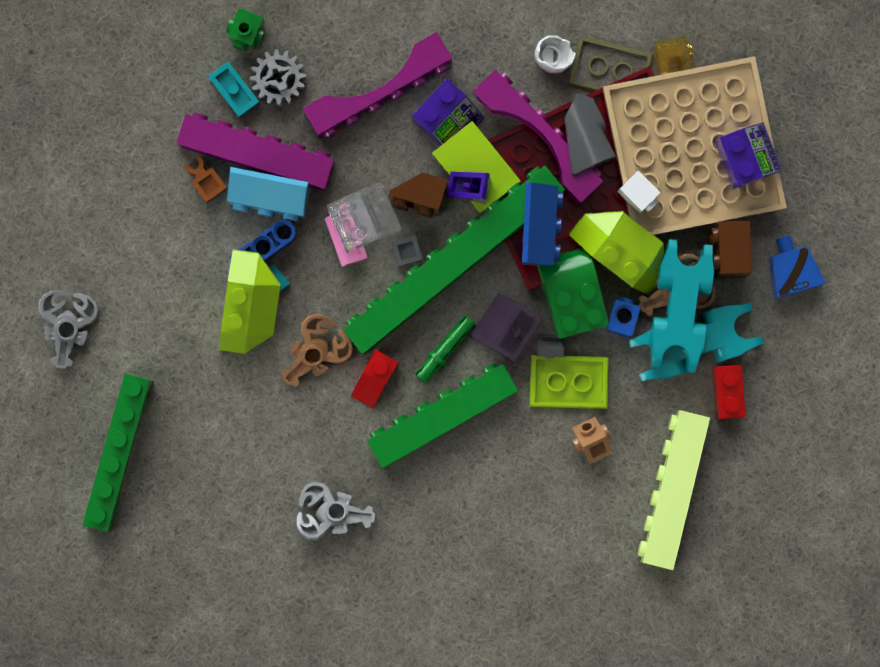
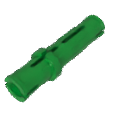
[414,315,477,384]

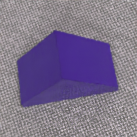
[446,171,490,204]

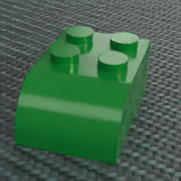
[537,247,609,339]

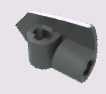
[564,93,616,175]

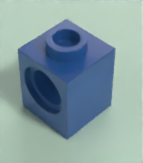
[605,297,640,338]

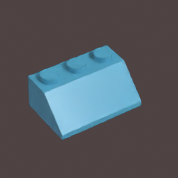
[227,167,311,222]

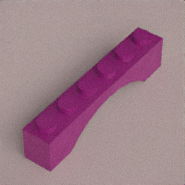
[303,32,452,139]
[472,69,603,206]

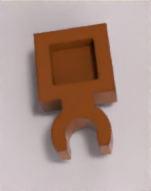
[184,155,228,204]

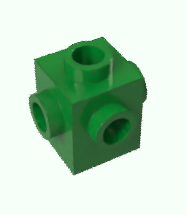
[226,8,265,51]

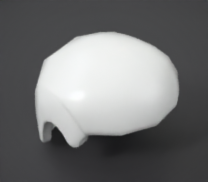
[535,36,576,74]

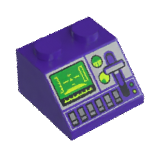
[412,78,484,146]
[715,122,783,190]

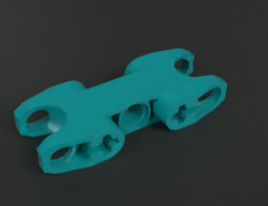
[649,239,714,373]
[628,303,764,382]

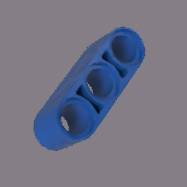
[230,220,297,264]

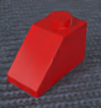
[351,350,399,408]

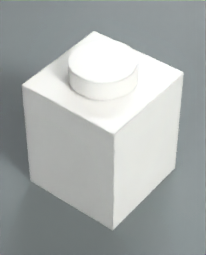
[617,171,661,213]

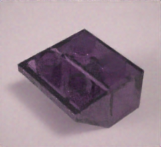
[470,292,543,364]

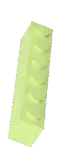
[638,410,710,570]

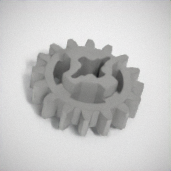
[250,49,306,107]

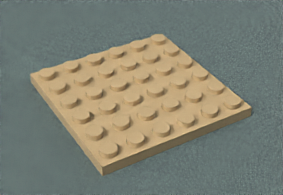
[602,56,787,235]

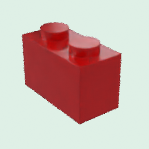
[712,365,746,420]

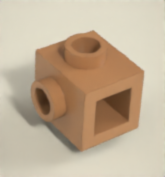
[572,417,613,464]

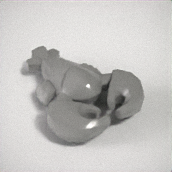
[38,290,99,369]
[296,482,375,541]

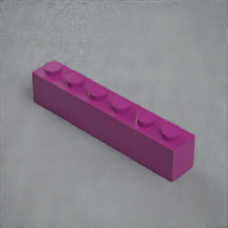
[176,113,335,192]

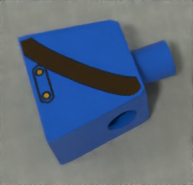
[769,235,825,299]

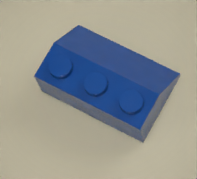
[522,182,563,266]

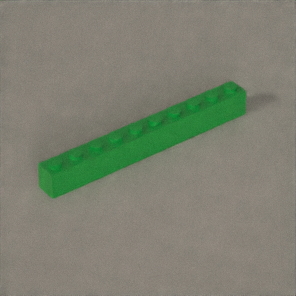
[343,166,565,355]

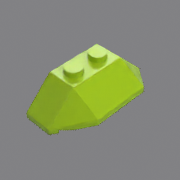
[569,211,664,295]
[219,249,281,354]

